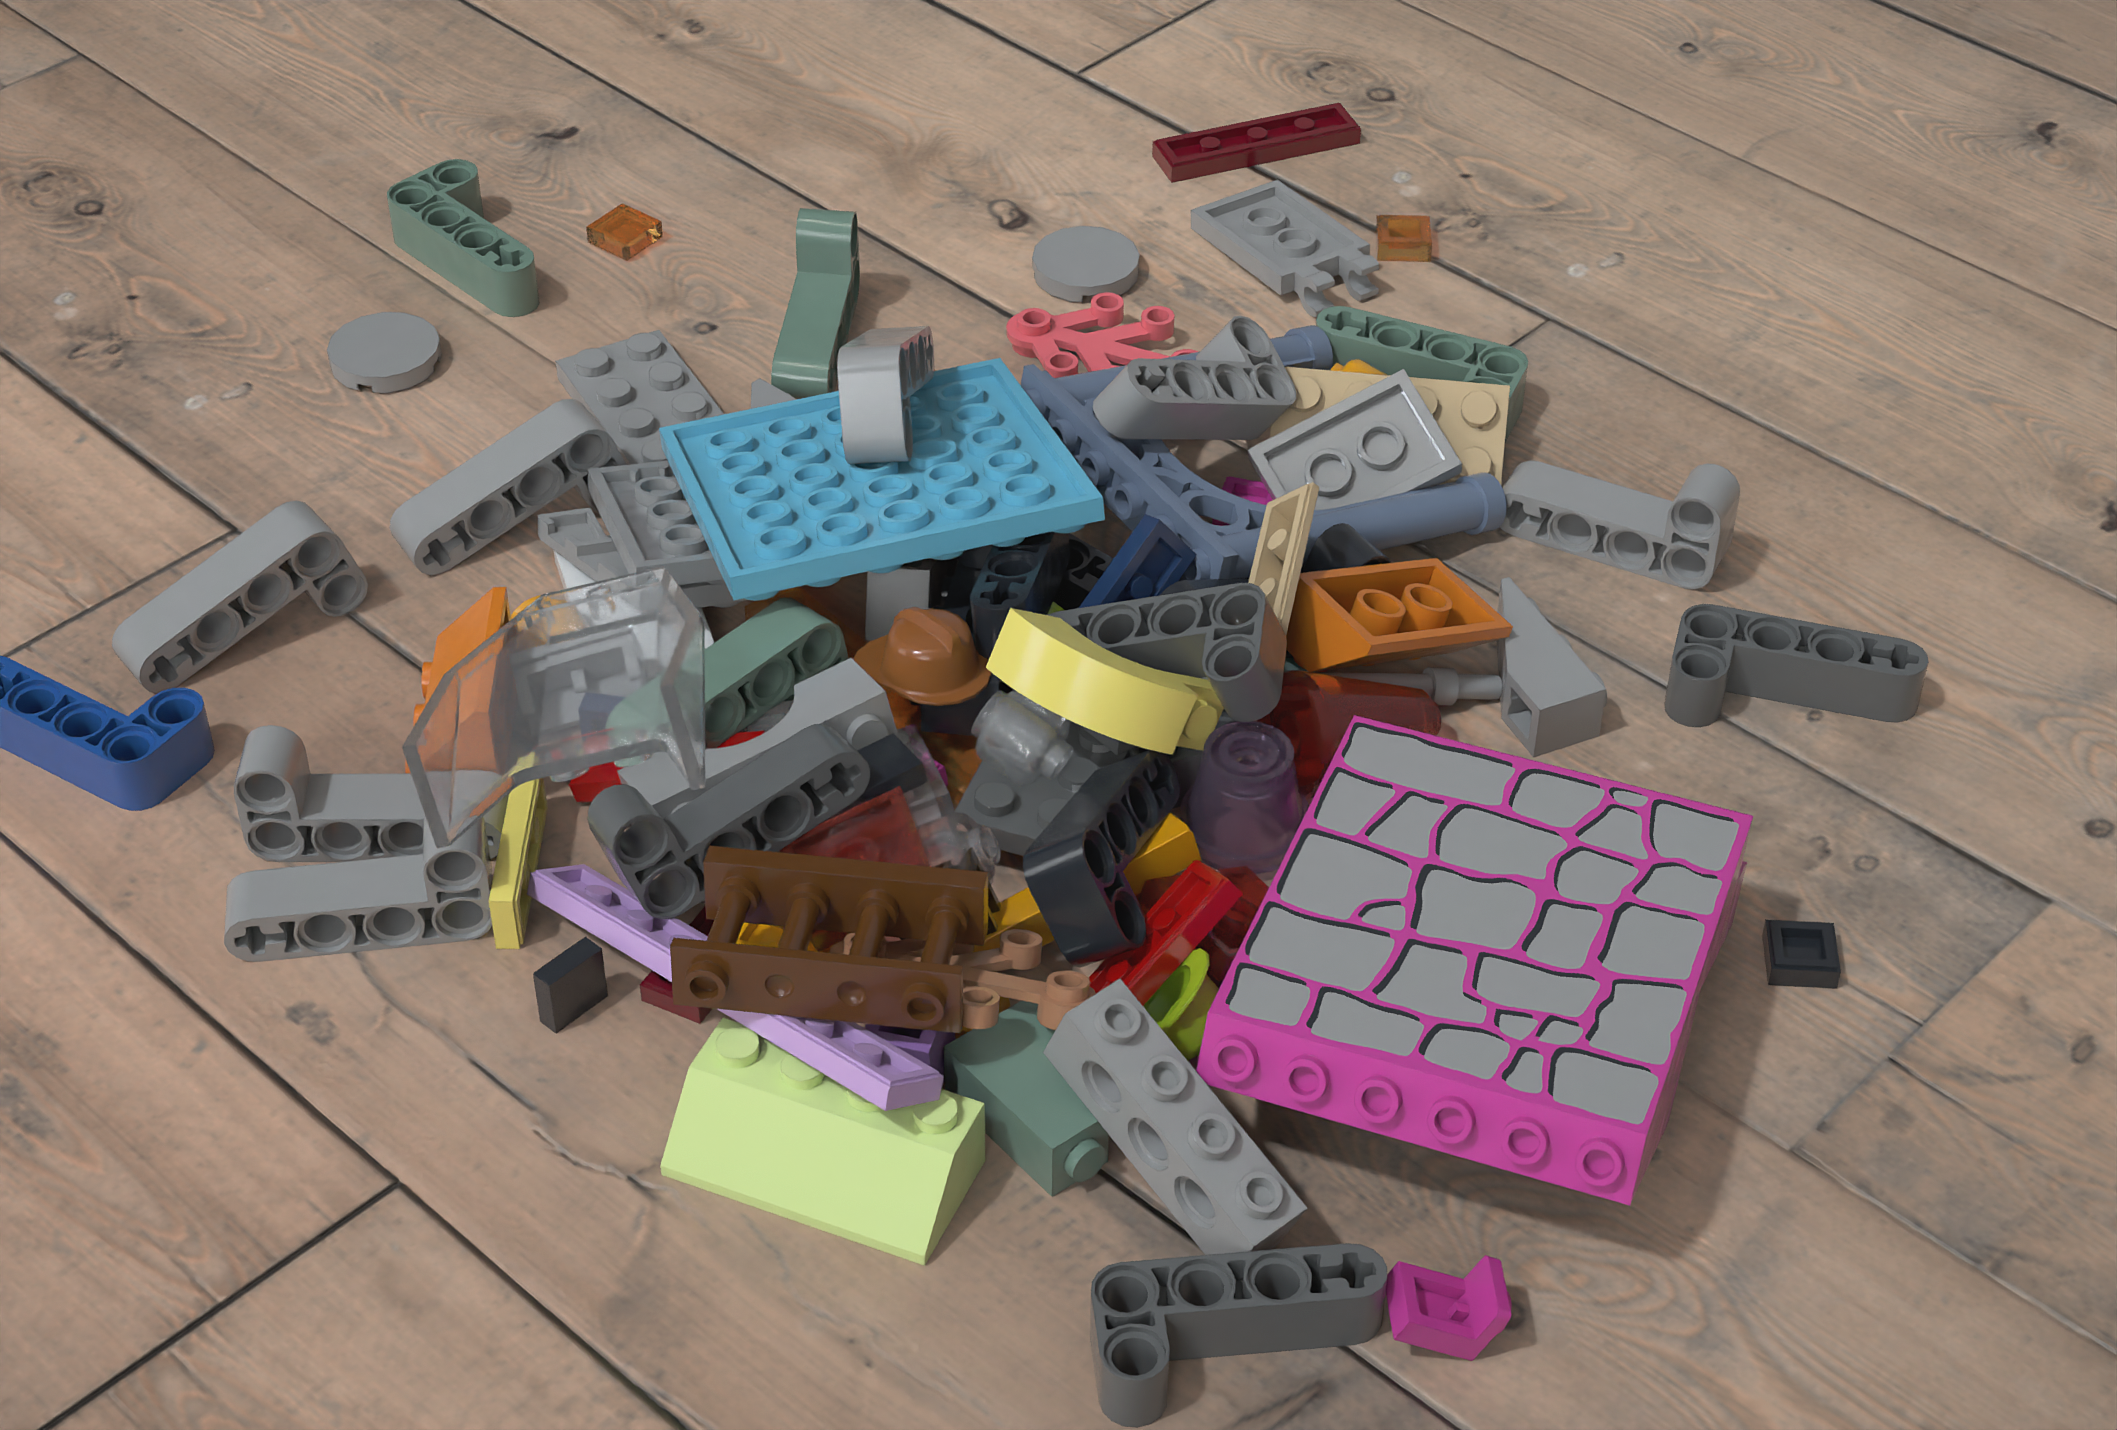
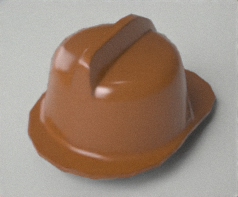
[853,607,992,706]

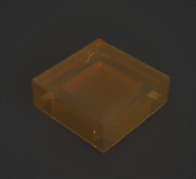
[586,203,663,261]
[1375,215,1432,262]

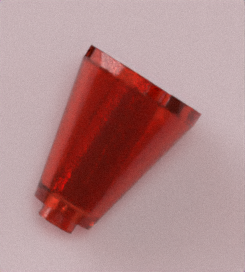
[1256,670,1441,800]

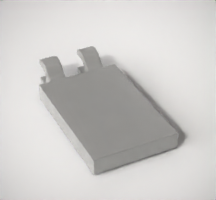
[1190,180,1379,317]

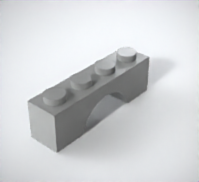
[617,658,899,819]

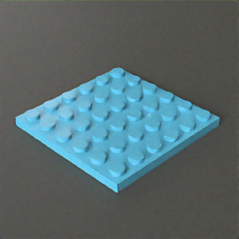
[659,358,1105,601]

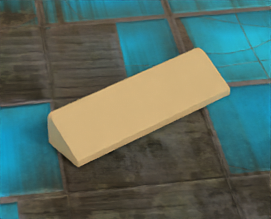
[1247,482,1319,724]

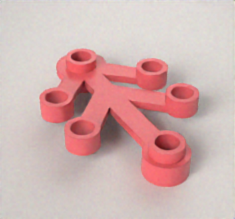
[1006,292,1198,378]

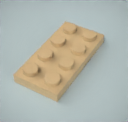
[1270,367,1510,485]

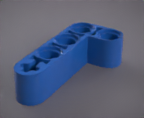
[0,656,215,811]

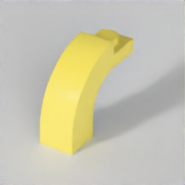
[986,608,1224,755]

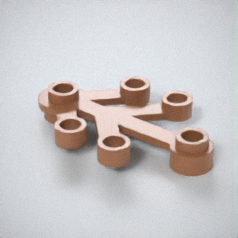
[829,929,1096,1030]

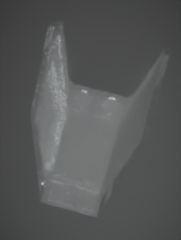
[402,566,706,849]

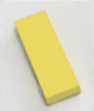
[489,761,548,949]

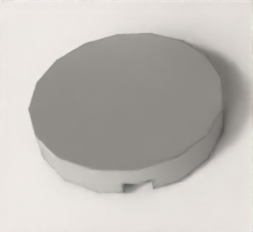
[1032,226,1140,302]
[327,312,442,393]

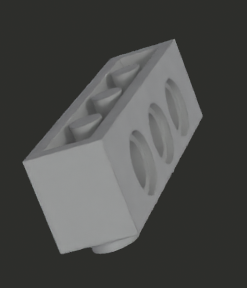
[1043,979,1307,1255]

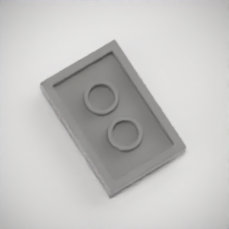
[1248,369,1462,510]

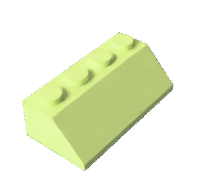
[660,1018,986,1266]

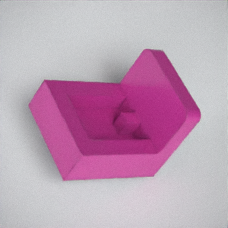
[1386,1255,1512,1361]

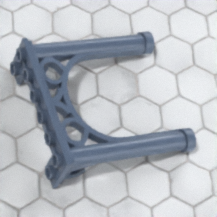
[1021,325,1507,582]

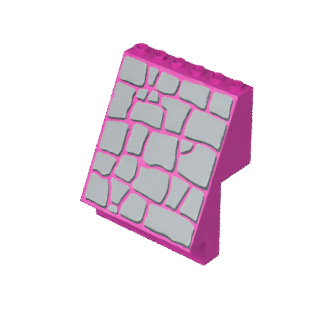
[1196,715,1753,1206]

